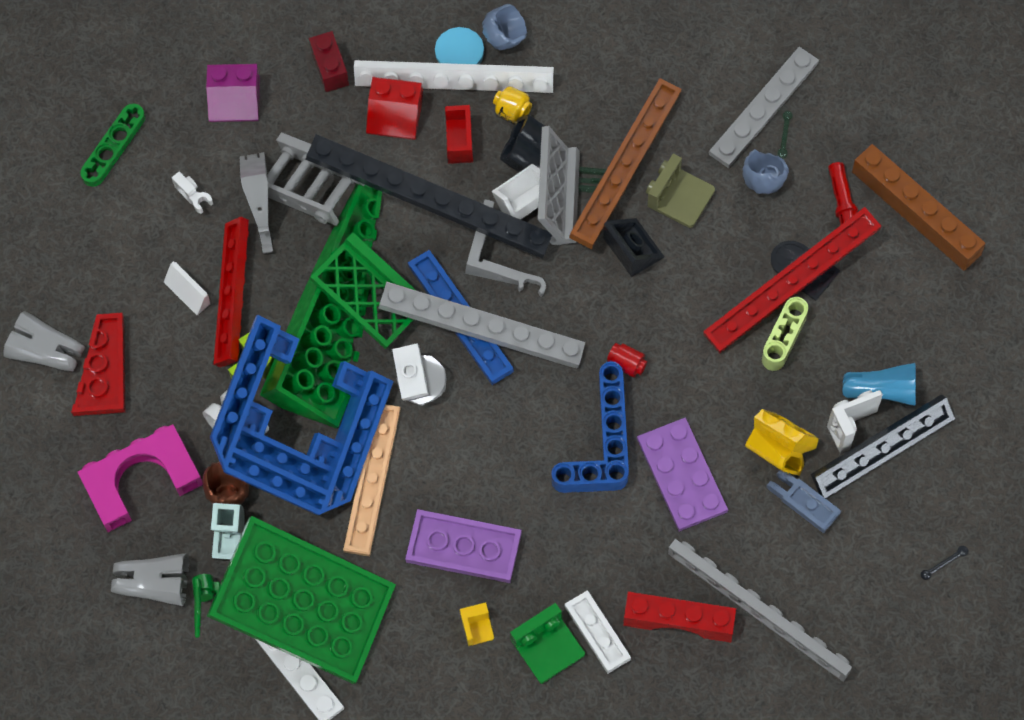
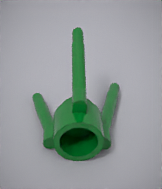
[192,574,235,638]

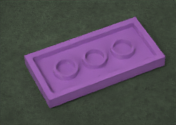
[637,418,728,531]
[405,509,522,583]

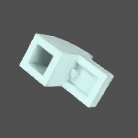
[211,503,244,560]

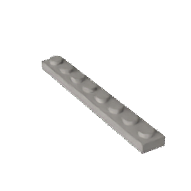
[379,282,585,368]
[668,539,852,682]

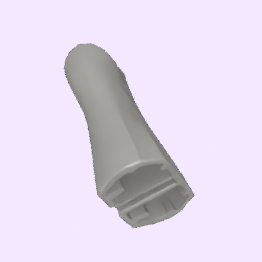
[3,311,85,372]
[111,553,189,606]

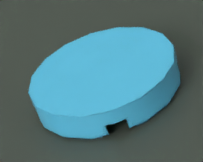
[435,27,484,65]

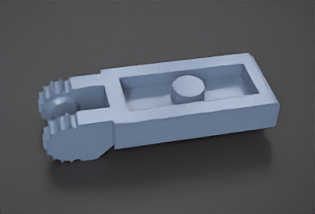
[766,470,841,533]

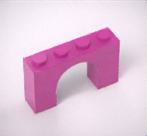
[78,424,203,532]

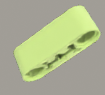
[762,297,808,371]

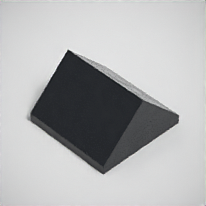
[603,218,664,277]

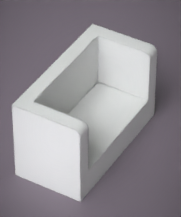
[492,164,540,220]

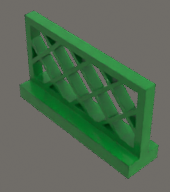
[309,233,415,349]

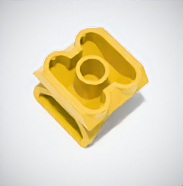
[745,409,819,476]

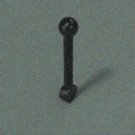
[921,546,968,580]

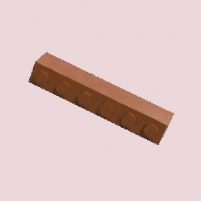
[852,144,986,271]

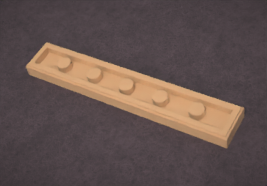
[343,404,401,557]

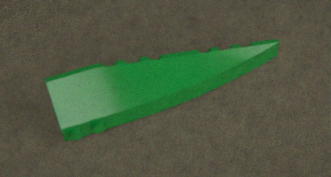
[260,183,382,428]

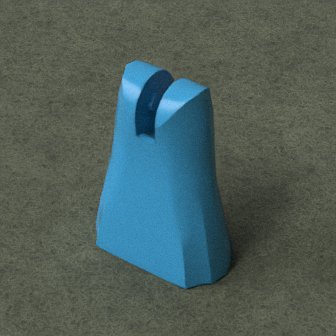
[842,363,916,406]

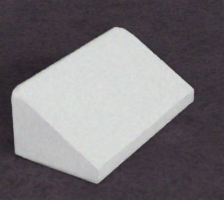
[164,261,211,315]

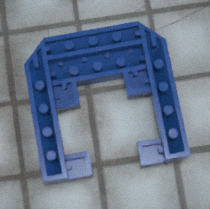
[210,315,394,515]

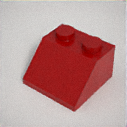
[366,77,423,140]

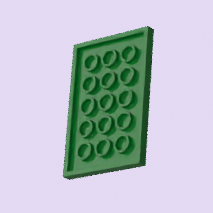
[207,516,396,684]

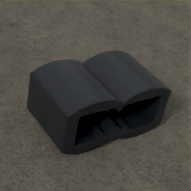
[500,115,545,172]

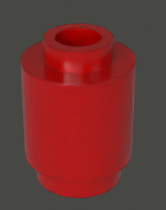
[607,343,648,378]

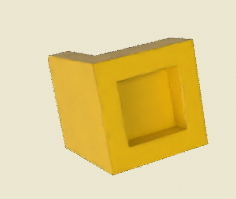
[460,603,494,646]

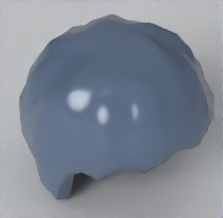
[482,4,527,50]
[742,149,789,194]

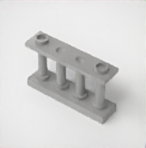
[267,132,365,226]

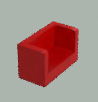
[445,105,473,164]

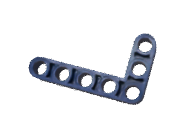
[551,361,629,493]

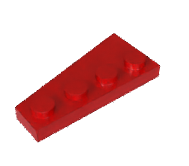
[71,313,125,416]

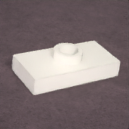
[392,343,429,401]

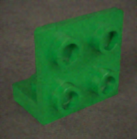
[510,603,585,684]

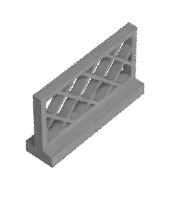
[538,126,580,245]

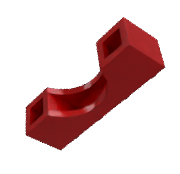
[623,592,736,643]

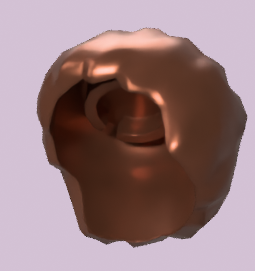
[203,461,249,505]

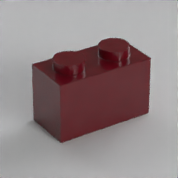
[309,31,349,92]

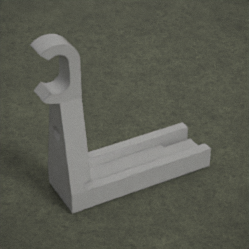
[240,152,273,254]
[465,199,546,297]

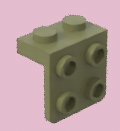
[646,154,715,228]

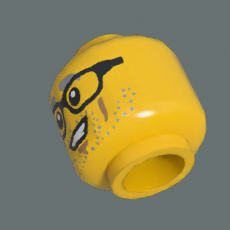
[493,86,532,123]

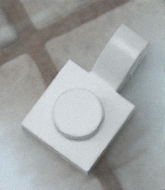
[172,171,213,214]

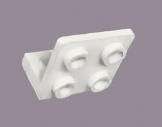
[827,390,883,454]

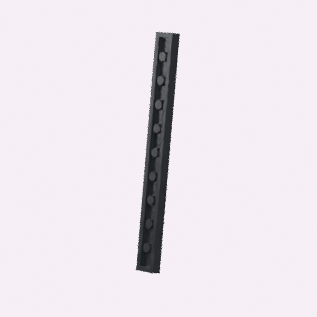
[305,134,552,259]

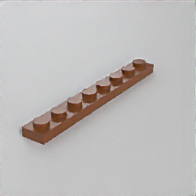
[569,78,682,249]

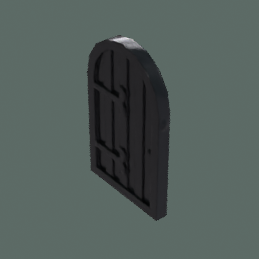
[771,240,841,301]

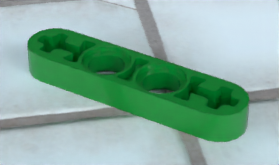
[81,104,145,187]

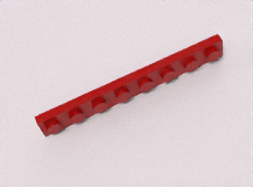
[703,207,881,354]

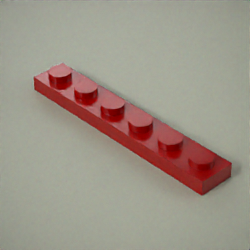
[213,217,249,367]

